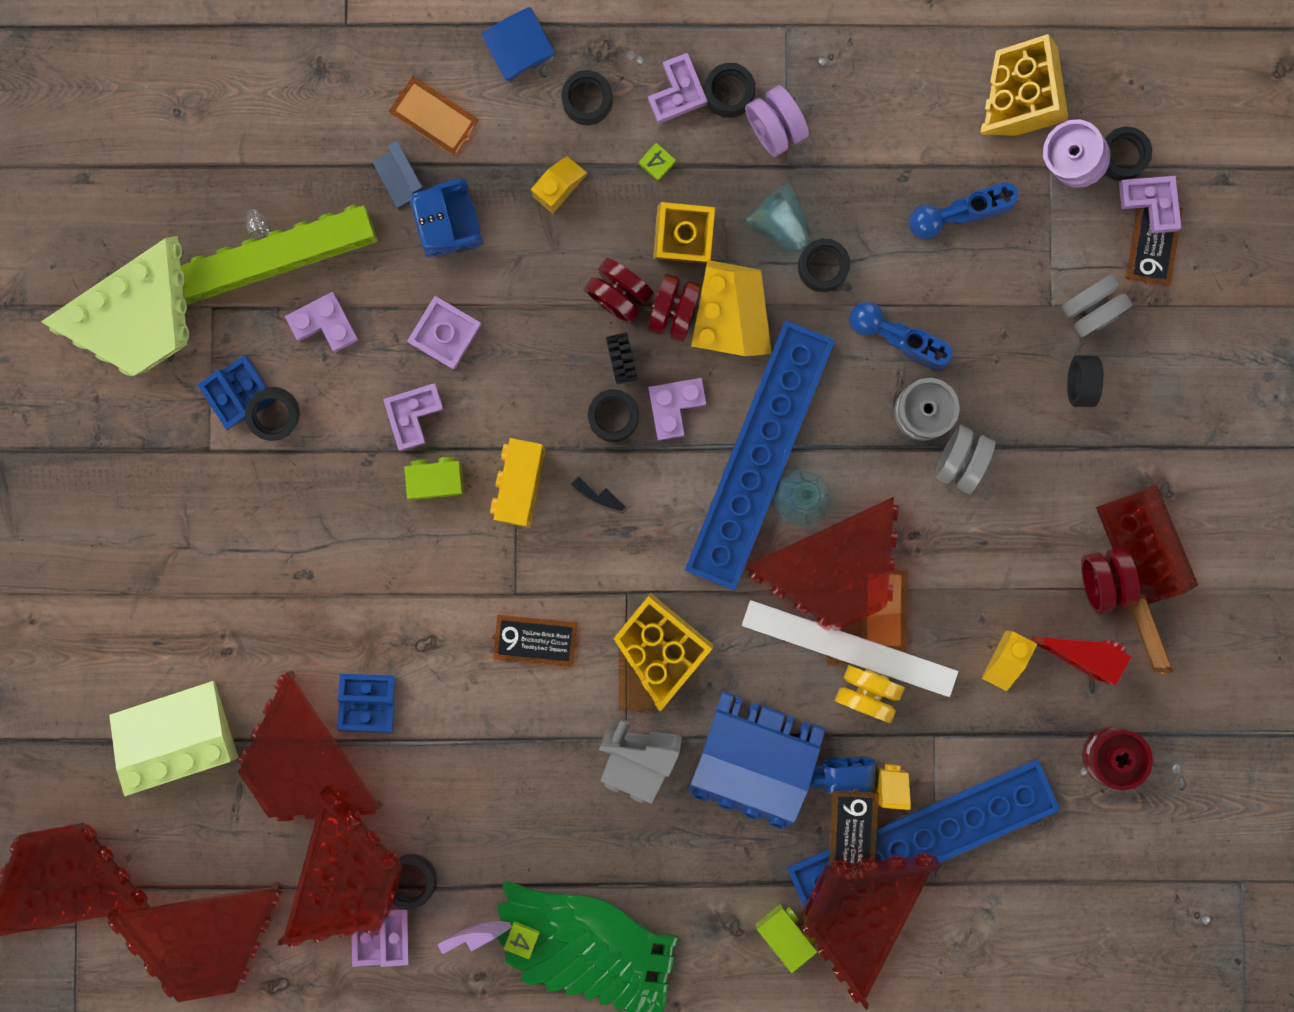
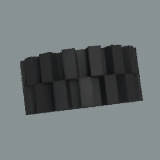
[606,332,638,385]

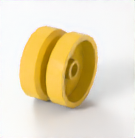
[834,665,905,723]

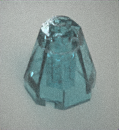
[743,182,810,252]
[772,469,831,527]

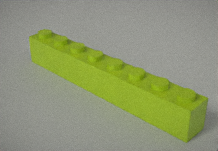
[180,205,378,305]

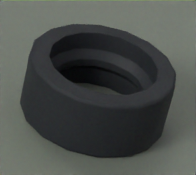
[704,63,755,118]
[561,70,613,126]
[1105,126,1153,181]
[798,238,850,292]
[1067,355,1104,407]
[245,387,300,441]
[588,389,639,442]
[382,854,437,909]

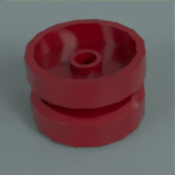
[583,258,654,324]
[648,274,702,343]
[1081,547,1140,613]
[1082,726,1153,791]

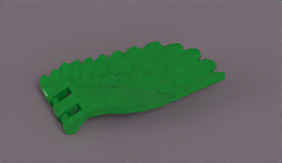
[497,881,679,1012]

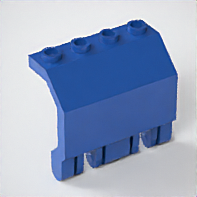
[686,691,825,829]

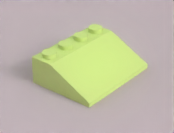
[109,681,239,796]

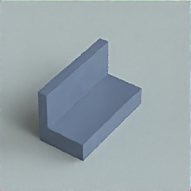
[372,141,423,209]

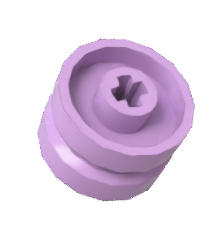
[745,85,809,157]
[1043,119,1111,188]

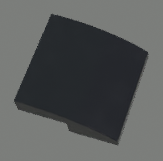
[571,476,627,514]

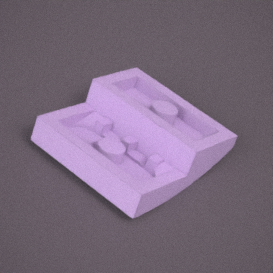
[351,908,408,967]
[437,921,512,955]

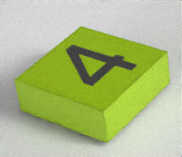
[638,143,676,182]
[504,921,540,959]

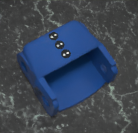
[410,179,484,258]

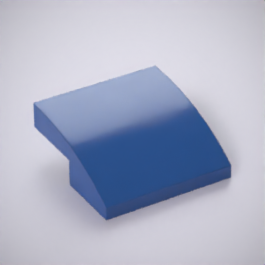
[481,7,556,82]
[197,355,276,430]
[337,674,395,734]

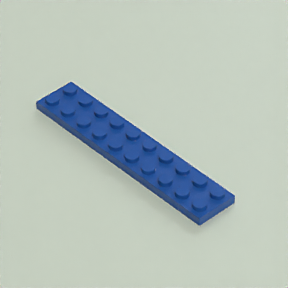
[684,320,835,591]
[787,759,1060,920]

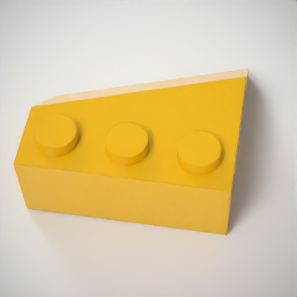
[980,34,1069,136]
[691,260,772,356]
[613,593,713,711]

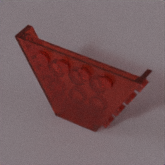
[746,497,899,631]
[238,671,383,822]
[277,785,403,947]
[0,823,150,936]
[801,853,941,1011]
[107,881,282,1002]

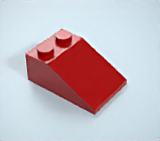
[1030,636,1132,686]

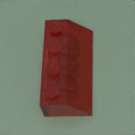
[1096,484,1198,605]

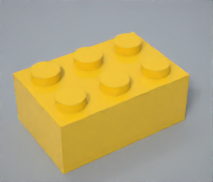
[490,438,546,528]

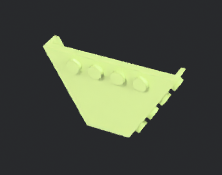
[41,236,189,376]

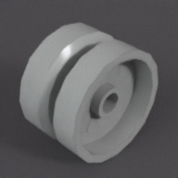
[1061,273,1133,338]
[894,378,960,441]
[934,424,996,495]

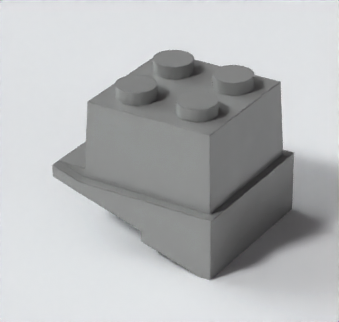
[599,719,682,804]

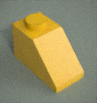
[531,156,588,214]
[981,630,1037,691]
[874,764,911,810]

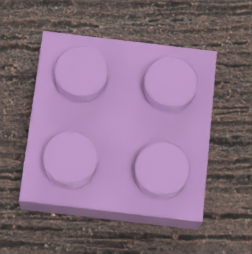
[407,296,482,370]

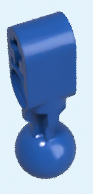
[909,182,1018,239]
[849,302,952,371]
[809,756,876,794]

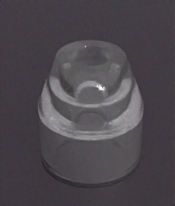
[245,209,270,239]

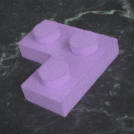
[648,53,708,124]
[1119,176,1181,233]
[285,292,359,353]
[648,378,706,441]
[383,383,444,451]

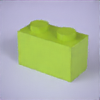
[404,457,465,500]
[755,903,817,973]

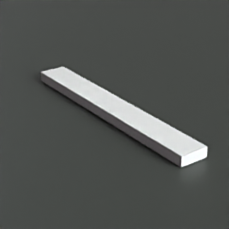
[742,600,958,697]

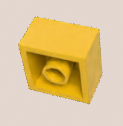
[653,202,715,265]

